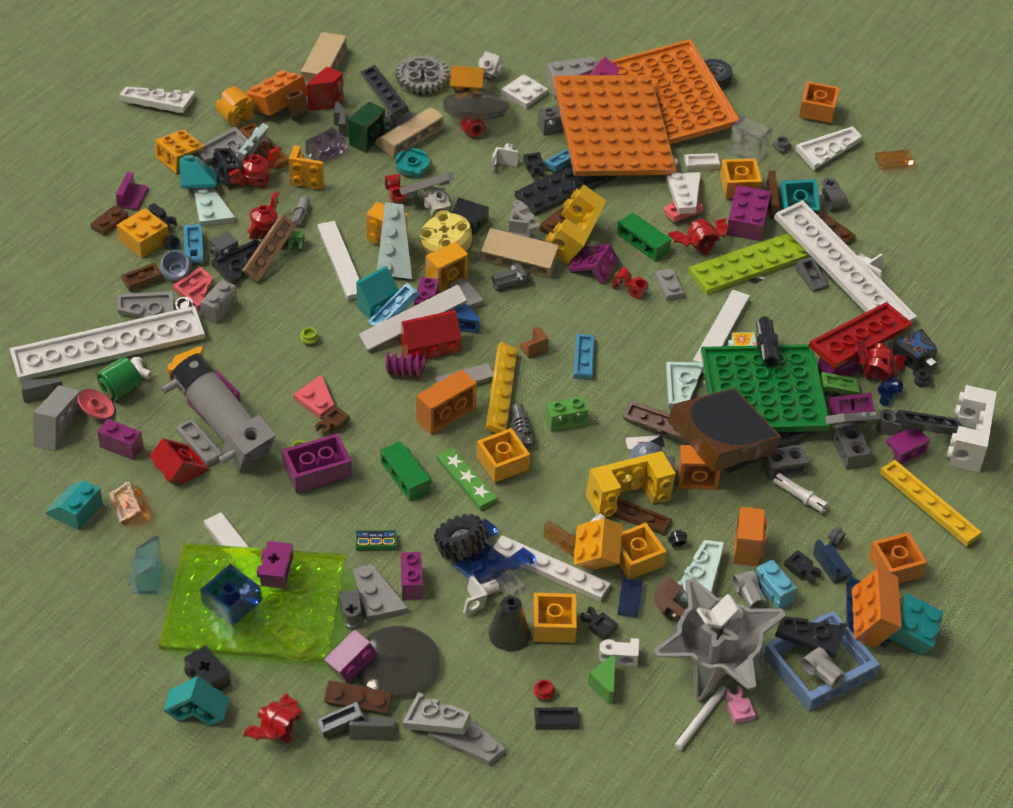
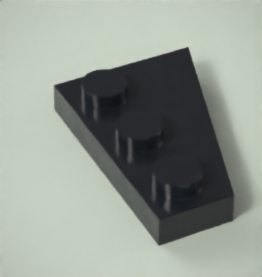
[211,238,261,285]
[775,616,848,659]

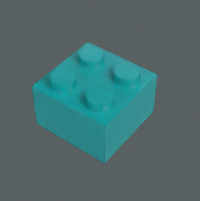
[888,593,944,655]

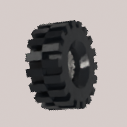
[434,514,488,561]

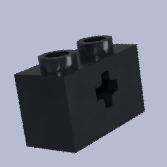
[183,645,231,691]

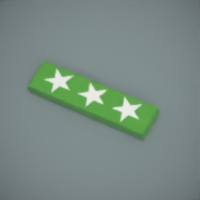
[436,447,497,510]

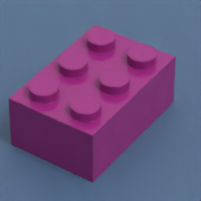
[726,185,771,241]
[282,433,352,493]

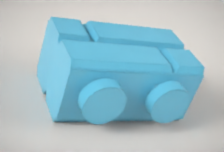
[756,560,798,609]

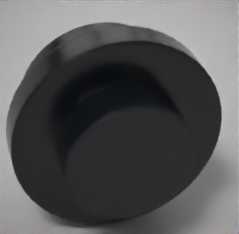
[668,530,688,547]

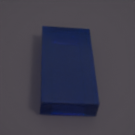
[617,578,643,618]

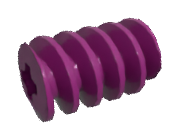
[385,351,425,378]

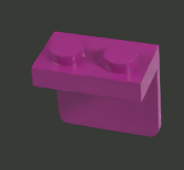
[568,244,620,284]

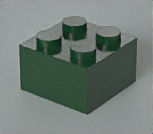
[348,101,386,153]

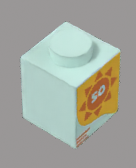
[728,332,757,346]

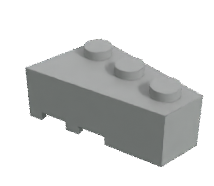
[546,57,597,99]
[33,386,81,451]

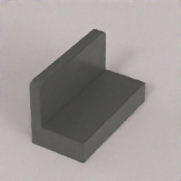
[349,717,394,741]

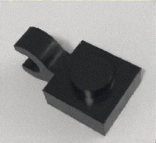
[149,203,177,230]

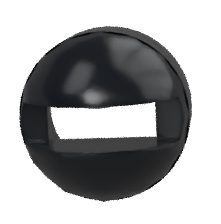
[164,235,180,250]

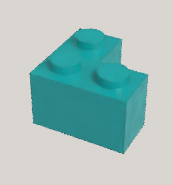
[163,676,230,726]

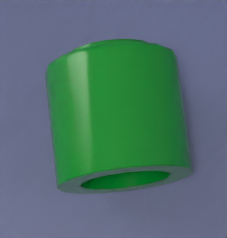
[97,357,142,402]

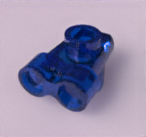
[877,376,903,406]

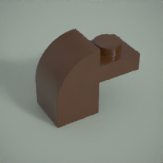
[284,89,309,119]
[654,575,685,621]

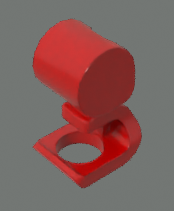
[384,173,406,204]
[612,267,649,299]

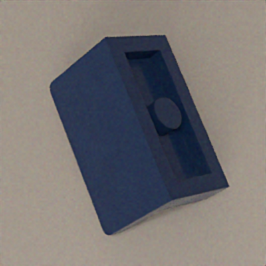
[813,539,852,584]

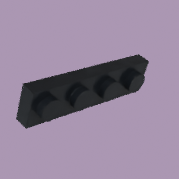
[895,410,963,436]

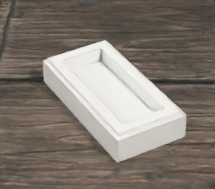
[684,153,721,170]

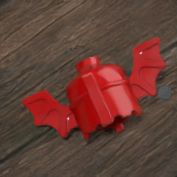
[229,147,281,189]
[247,191,280,240]
[668,218,729,255]
[854,339,906,381]
[243,693,302,744]

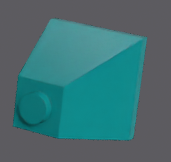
[180,155,217,189]

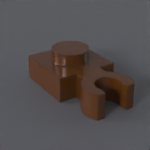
[315,406,350,437]

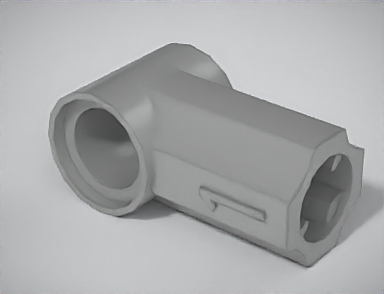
[732,570,766,609]
[801,647,845,688]

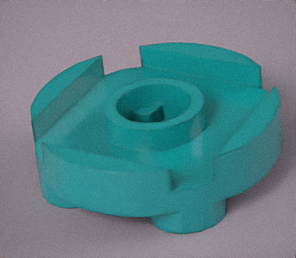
[396,148,430,179]

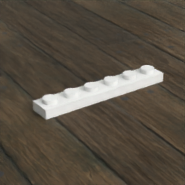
[492,535,610,602]

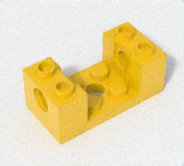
[544,185,607,265]
[586,451,676,517]

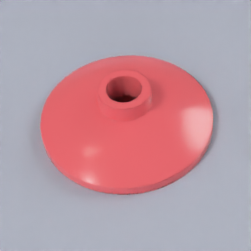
[78,389,114,419]

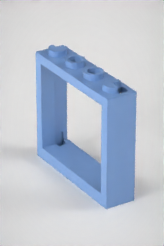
[764,611,880,712]

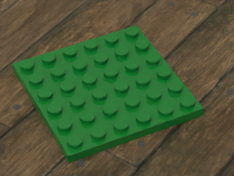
[700,344,830,432]

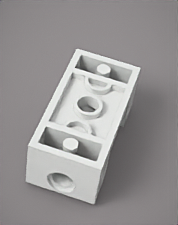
[947,385,996,473]

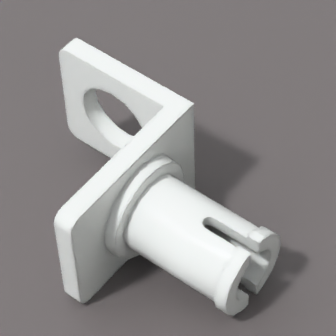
[491,143,519,171]
[858,254,883,280]
[463,576,500,615]
[697,594,743,629]

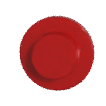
[533,679,555,700]

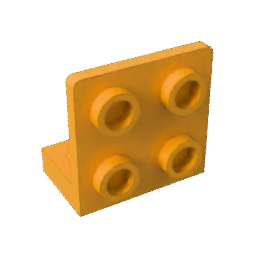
[155,130,204,174]
[289,145,325,190]

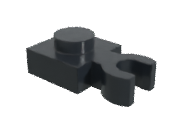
[523,152,544,178]
[784,550,822,584]
[580,606,618,641]

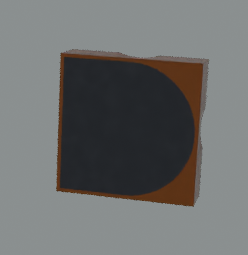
[668,388,781,472]

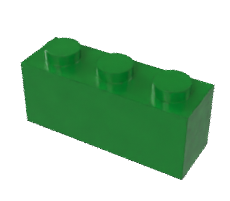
[617,212,671,262]
[380,441,432,501]

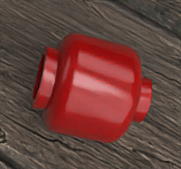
[460,113,485,138]

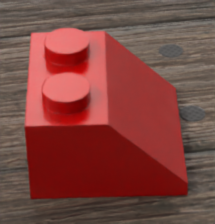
[307,66,344,111]
[149,438,209,484]

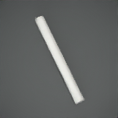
[674,686,726,751]

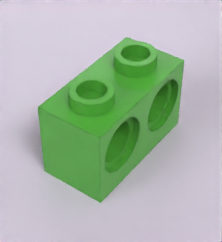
[545,396,589,432]

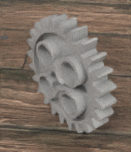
[395,54,449,94]

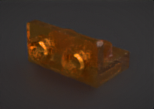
[109,481,150,526]

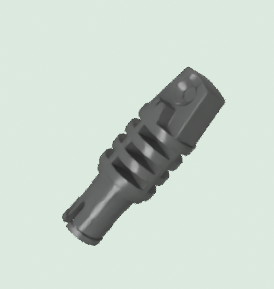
[512,403,532,448]

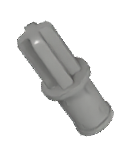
[291,196,311,226]

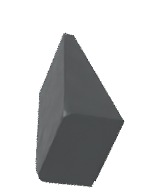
[794,257,829,292]
[22,379,63,402]

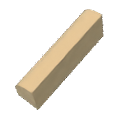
[301,32,347,82]
[375,108,444,158]
[481,228,559,278]

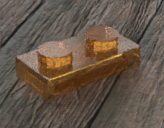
[875,149,914,169]
[543,520,576,557]

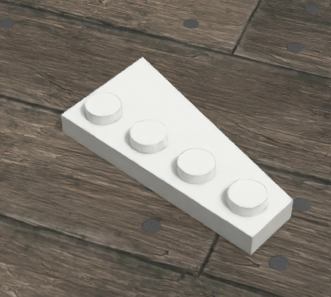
[120,87,195,113]
[795,126,862,170]
[666,172,700,214]

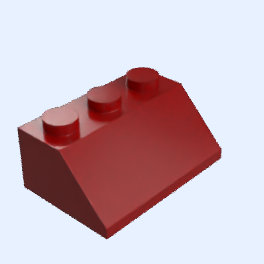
[401,310,462,360]

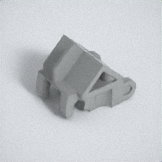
[509,200,541,240]

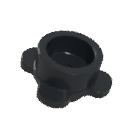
[913,370,933,387]

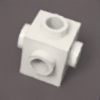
[478,51,504,78]
[424,187,451,217]

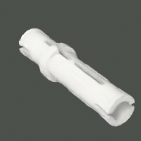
[773,473,829,514]

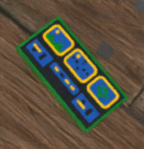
[356,530,396,551]

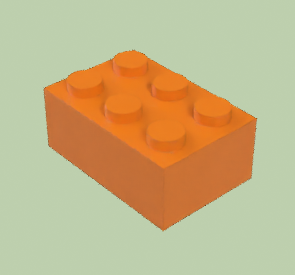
[245,70,307,116]
[416,369,477,435]
[852,568,901,648]

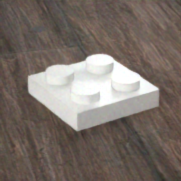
[501,74,548,109]

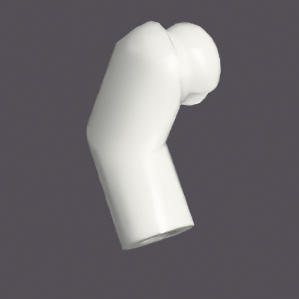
[131,357,152,380]

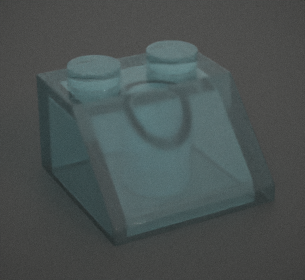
[128,536,162,595]

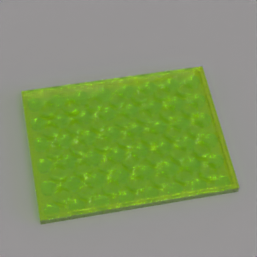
[158,543,346,662]

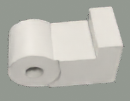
[599,638,639,667]

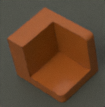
[520,327,549,358]

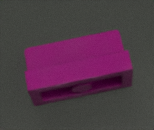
[115,172,148,211]
[886,429,931,465]

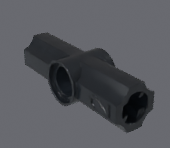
[756,316,779,368]

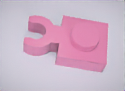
[726,686,756,724]

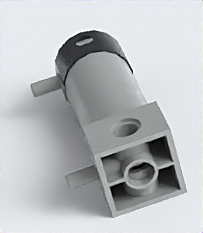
[161,353,276,472]

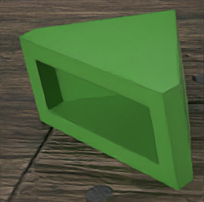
[588,656,615,704]

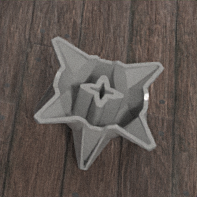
[654,578,786,700]

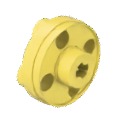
[419,210,472,255]

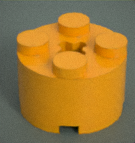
[215,86,255,127]

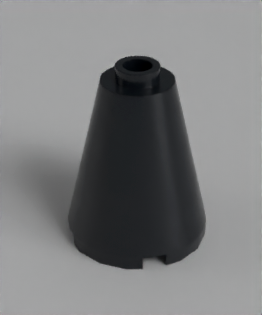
[489,596,530,652]

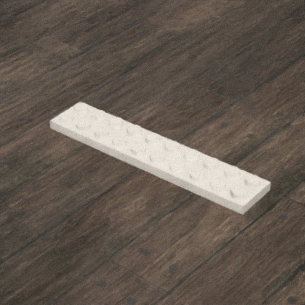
[774,201,917,323]
[10,306,205,382]

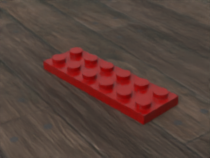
[808,302,913,369]

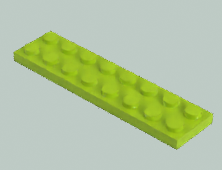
[688,233,811,295]

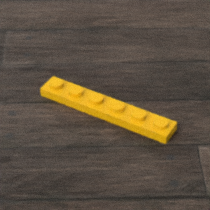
[485,341,518,434]
[880,460,982,547]

